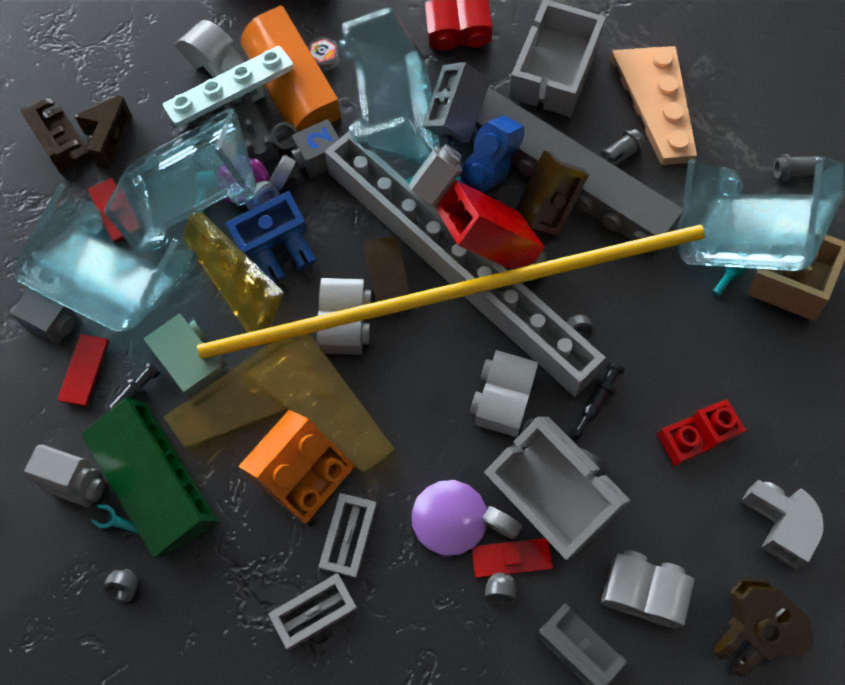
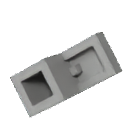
[174,20,245,78]
[741,480,823,569]

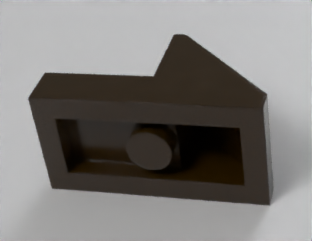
[75,96,132,170]

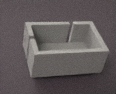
[509,0,606,117]
[484,417,631,560]

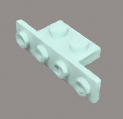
[163,46,294,127]

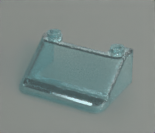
[340,7,440,164]
[104,108,256,254]
[679,157,845,271]
[14,184,199,333]

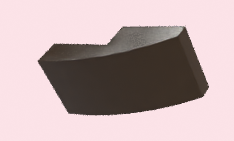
[362,236,410,303]

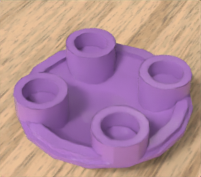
[412,480,487,558]

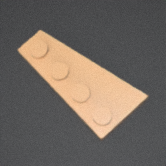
[610,46,697,165]

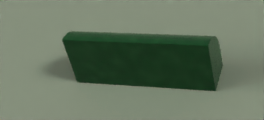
[81,397,219,558]

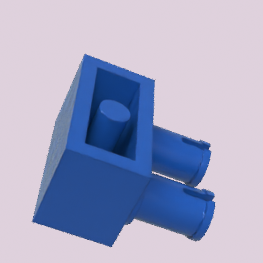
[226,191,317,287]

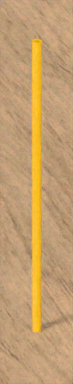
[197,225,705,359]

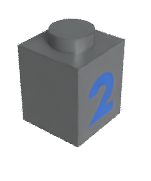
[290,119,339,179]
[11,284,78,345]

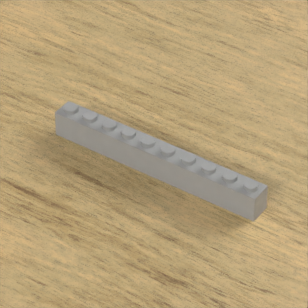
[324,131,606,397]

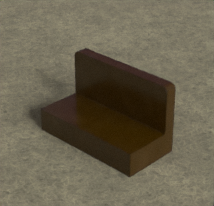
[516,150,590,236]

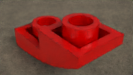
[656,399,747,467]

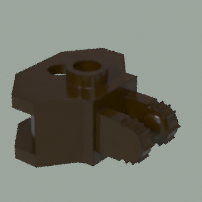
[714,579,814,677]

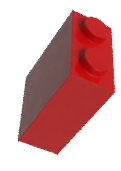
[435,179,545,270]

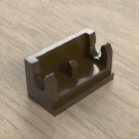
[19,98,91,174]

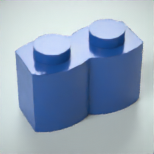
[461,115,525,193]

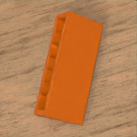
[241,5,341,132]

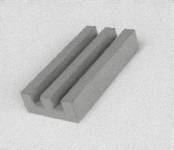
[318,493,377,580]
[268,573,358,651]

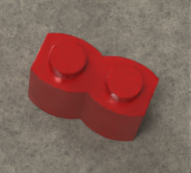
[425,0,493,51]

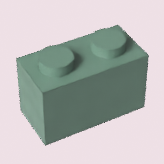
[143,313,228,404]

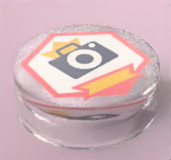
[307,37,340,71]

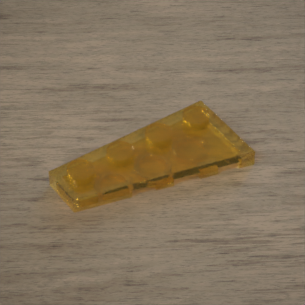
[182,212,284,333]

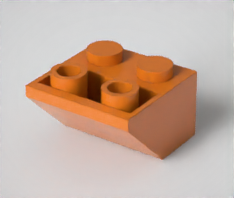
[238,410,355,524]

